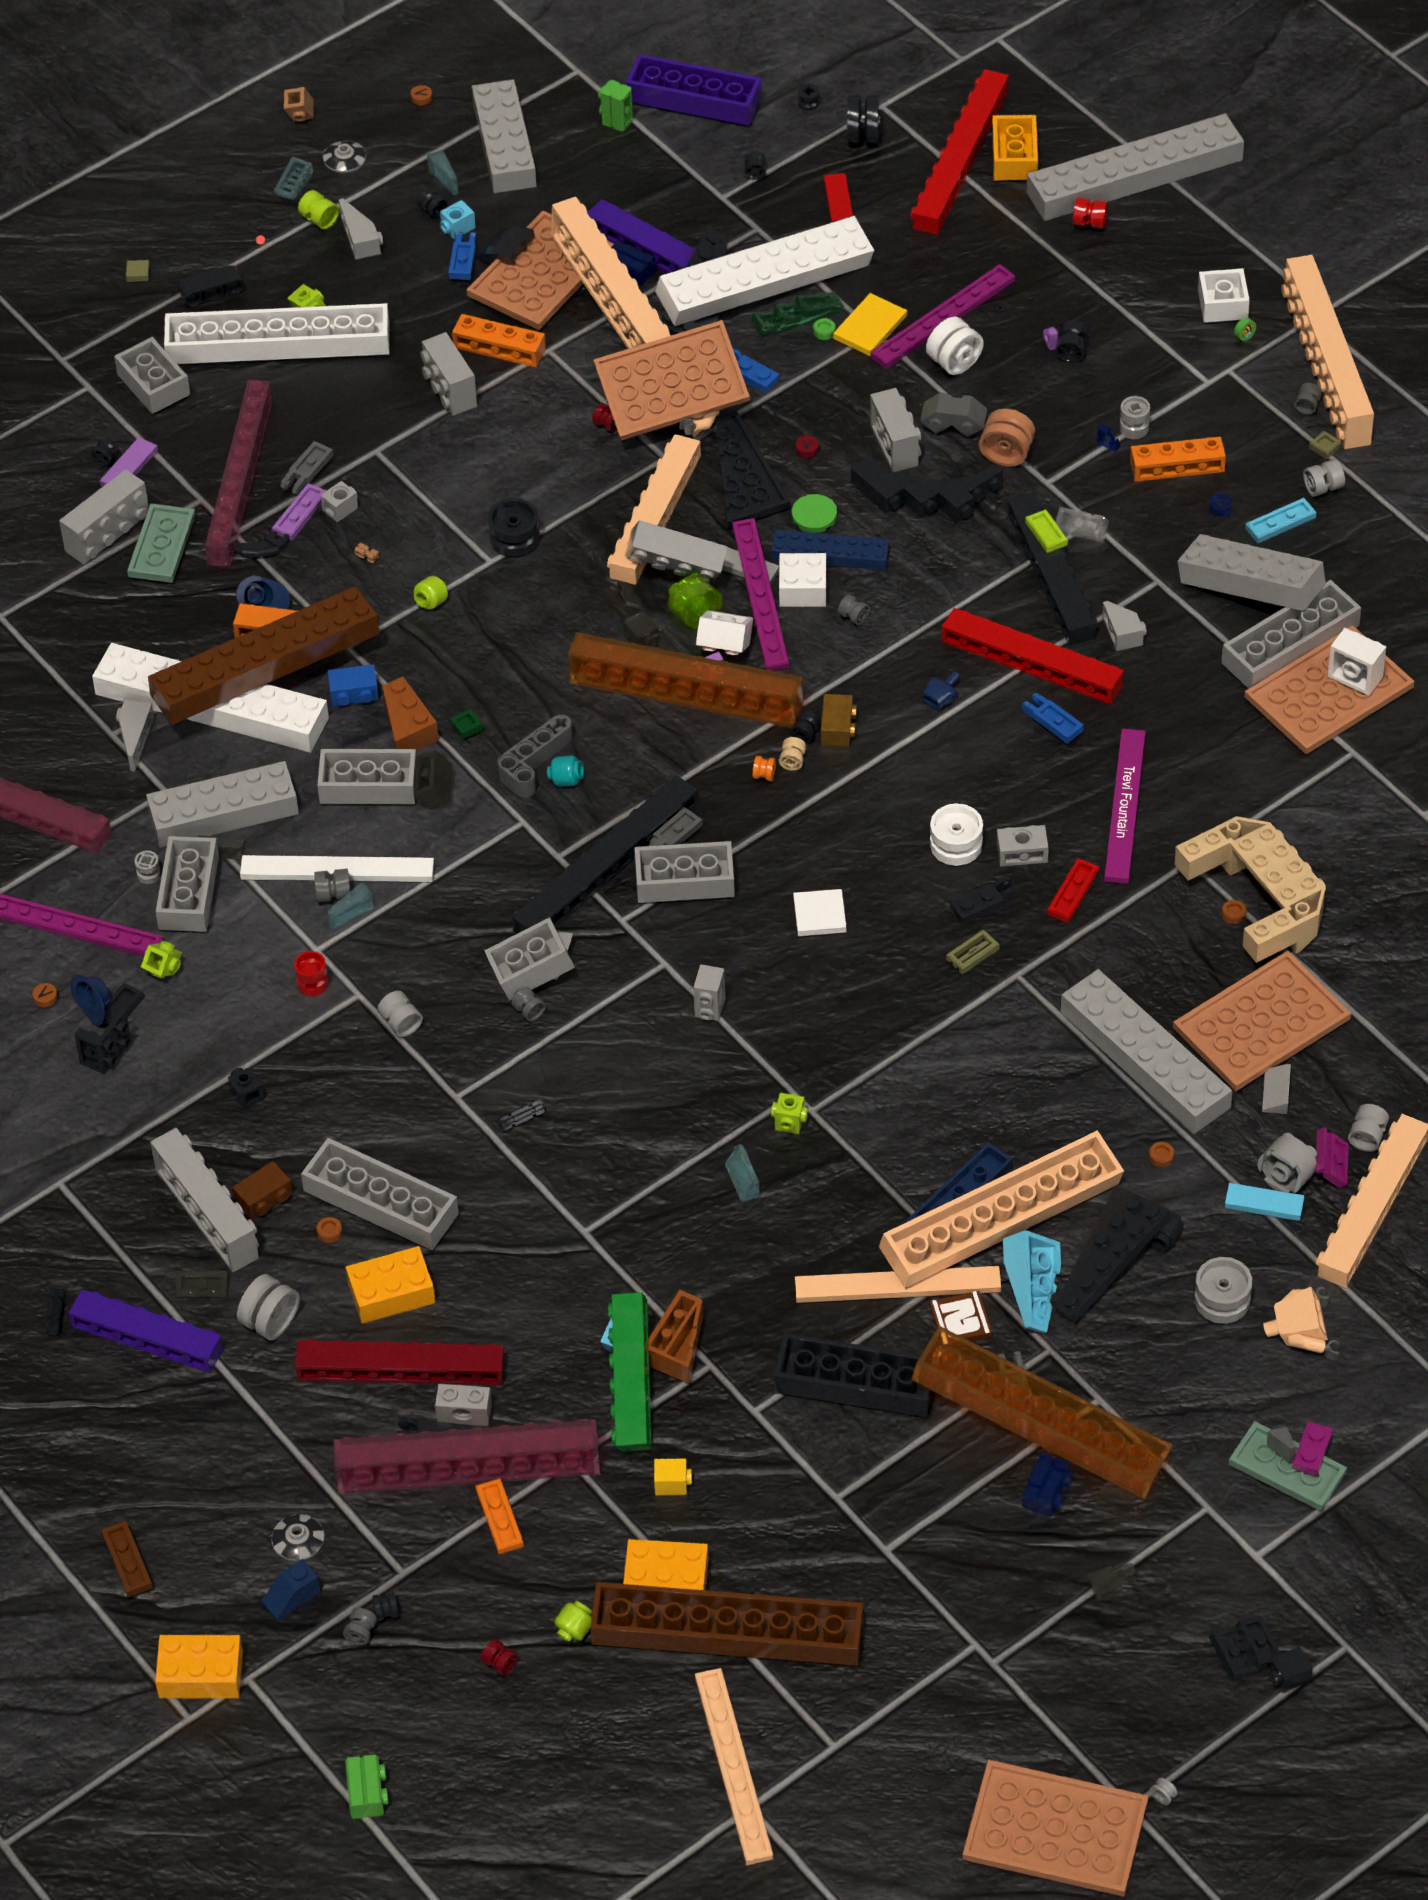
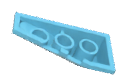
[1003,1230,1061,1334]

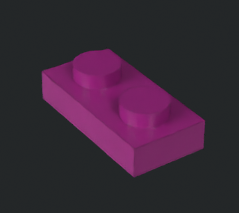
[1292,1421,1333,1476]

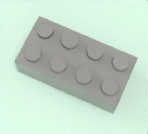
[59,469,149,564]
[624,520,727,583]
[317,749,418,804]
[156,836,219,932]
[635,841,735,903]

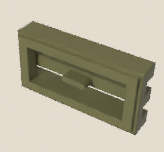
[946,930,999,974]

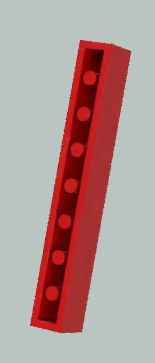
[942,608,1124,705]

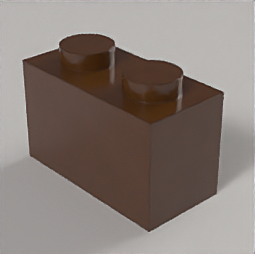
[232,1161,293,1220]

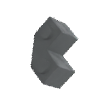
[920,393,987,438]

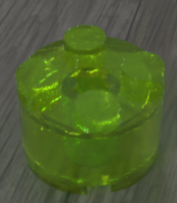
[668,573,722,629]

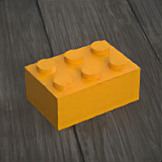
[992,115,1038,180]
[346,1246,435,1324]
[623,1539,709,1590]
[156,1635,243,1698]

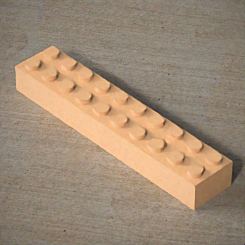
[551,197,671,349]
[1281,255,1374,449]
[879,1130,1124,1288]

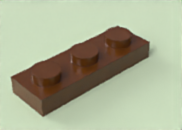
[101,1521,153,1598]

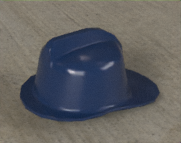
[236,576,290,609]
[70,974,111,1026]

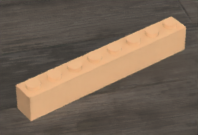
[607,435,701,585]
[1316,1114,1428,1288]

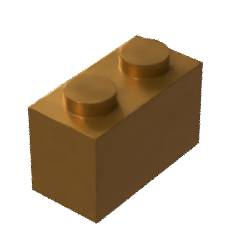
[821,694,857,747]

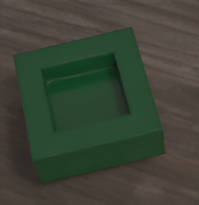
[450,709,483,739]

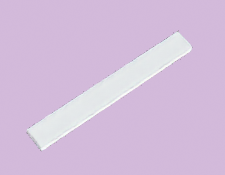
[240,855,434,882]

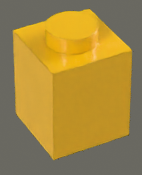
[654,1459,692,1495]

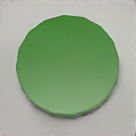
[792,494,837,533]

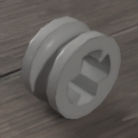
[1150,1778,1178,1805]

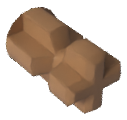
[354,543,379,563]

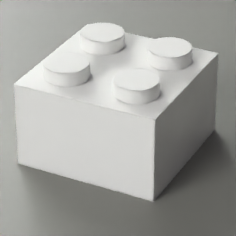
[1198,269,1249,322]
[779,553,826,607]
[696,610,753,655]
[1328,628,1386,695]

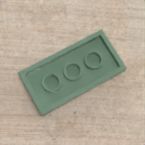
[127,504,196,583]
[1229,1421,1347,1511]

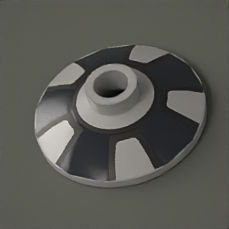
[323,141,366,173]
[271,1514,324,1561]

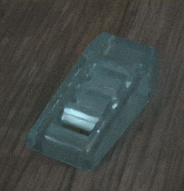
[427,150,458,195]
[273,156,314,200]
[327,883,374,929]

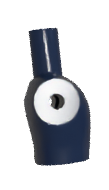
[921,671,960,710]

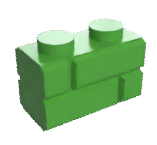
[598,80,633,132]
[345,1754,388,1819]

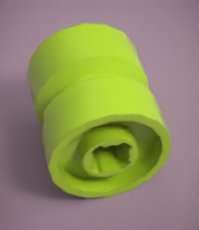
[298,190,340,229]

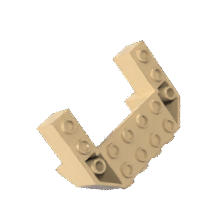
[1175,816,1326,963]

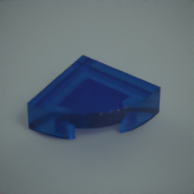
[1097,423,1120,452]

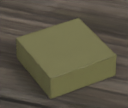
[126,260,150,282]
[1309,431,1341,459]

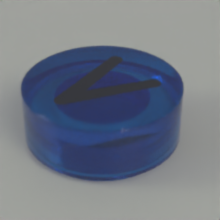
[1209,493,1232,516]

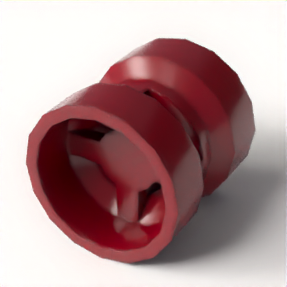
[592,403,617,432]
[481,1639,518,1676]

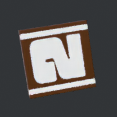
[929,1291,992,1348]

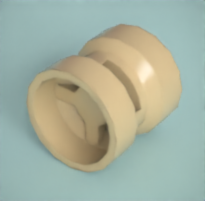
[779,737,806,770]

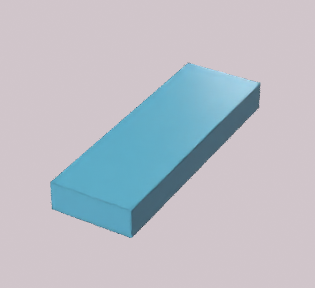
[1245,498,1316,544]
[1225,1183,1304,1221]

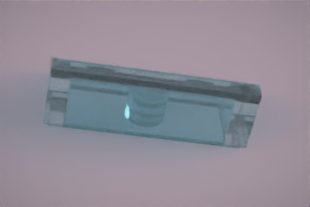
[725,1144,759,1202]

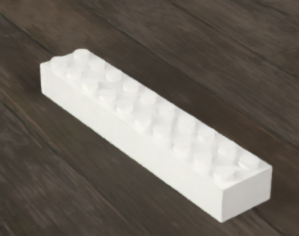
[655,216,874,326]
[164,304,389,364]
[92,643,329,753]

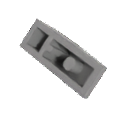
[338,198,383,259]
[116,699,154,771]

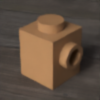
[284,87,314,122]

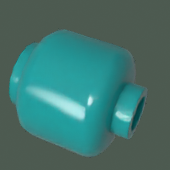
[547,755,584,787]

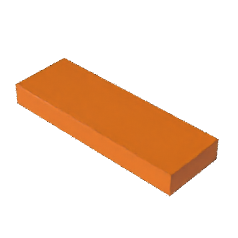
[475,1479,524,1554]

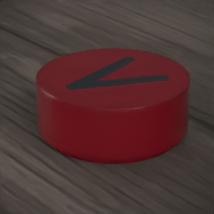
[796,436,818,458]

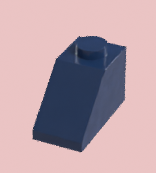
[261,1559,321,1621]

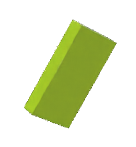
[1025,509,1068,553]

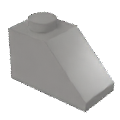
[1102,601,1146,651]

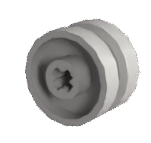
[1194,1257,1252,1324]
[237,1274,300,1340]

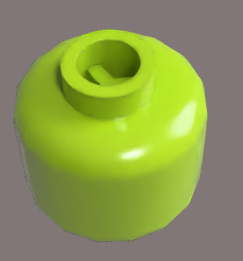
[414,576,448,610]
[554,1601,592,1642]

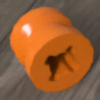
[752,755,776,782]

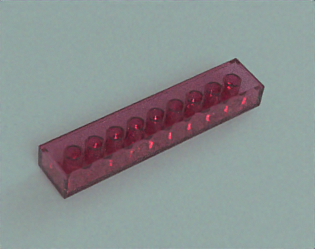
[334,1419,600,1494]

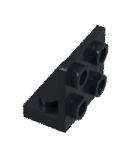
[74,1010,132,1075]

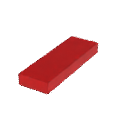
[824,173,853,223]
[1047,858,1099,923]

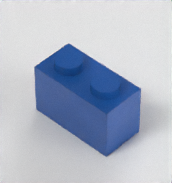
[328,664,379,707]

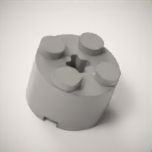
[1258,1133,1317,1193]

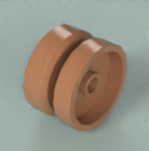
[979,409,1035,467]

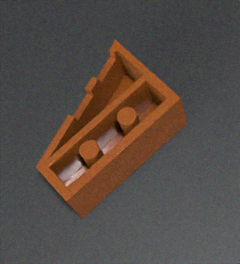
[382,676,439,751]
[648,1290,703,1384]

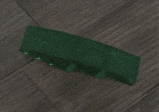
[751,292,845,334]

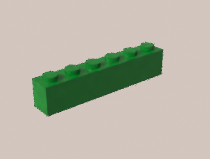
[608,1292,652,1452]

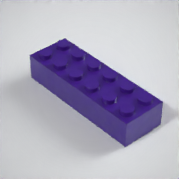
[626,54,762,126]

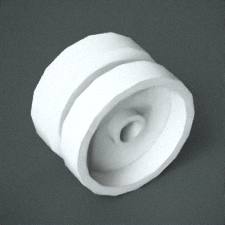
[926,316,983,375]
[930,803,983,866]

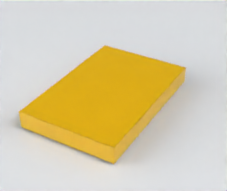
[833,293,907,356]

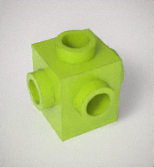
[287,284,325,308]
[141,941,182,978]
[771,1093,808,1134]

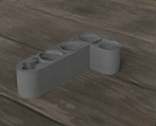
[498,715,573,798]

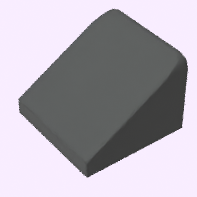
[1267,1426,1295,1463]

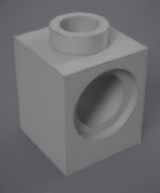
[321,481,358,522]

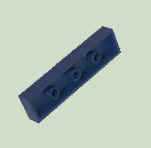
[771,530,889,571]
[906,1143,1012,1222]

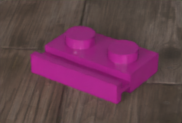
[1315,1127,1349,1188]

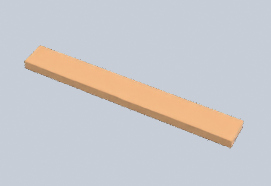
[795,1266,1001,1303]
[695,1668,773,1865]

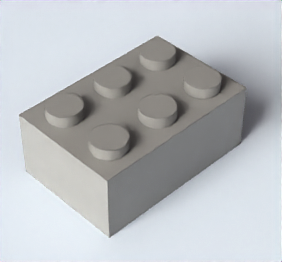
[420,332,477,415]
[114,337,190,414]
[870,388,921,472]
[485,917,575,1001]

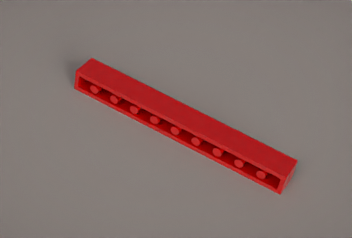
[911,69,1009,235]

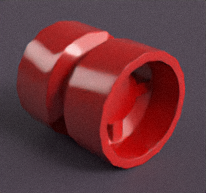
[1073,197,1108,229]
[294,951,329,997]

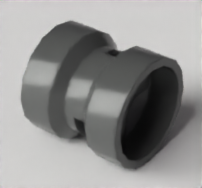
[1294,383,1322,415]
[838,594,870,625]
[512,987,546,1022]
[343,1608,377,1645]

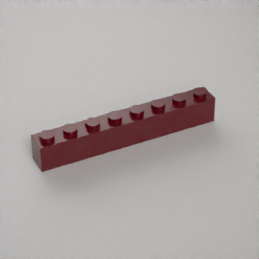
[295,1339,505,1386]

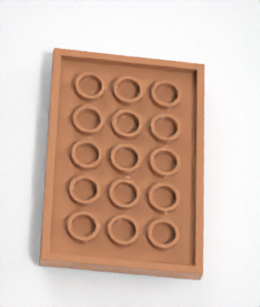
[467,211,615,330]
[594,320,750,440]
[1245,625,1415,754]
[1173,951,1351,1091]
[962,1760,1149,1897]

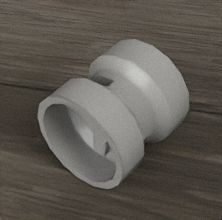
[134,851,161,884]

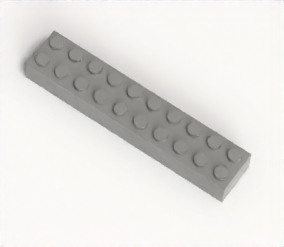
[1027,113,1244,221]

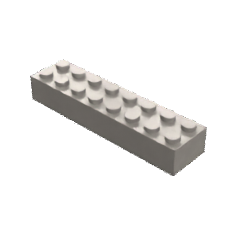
[1061,969,1232,1134]

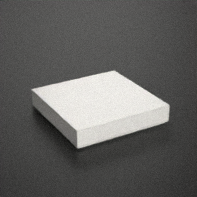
[793,889,846,936]

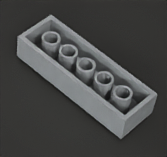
[472,80,536,193]
[1178,534,1326,611]
[1221,580,1361,689]
[146,761,299,848]
[150,1128,259,1273]
[301,1138,459,1251]

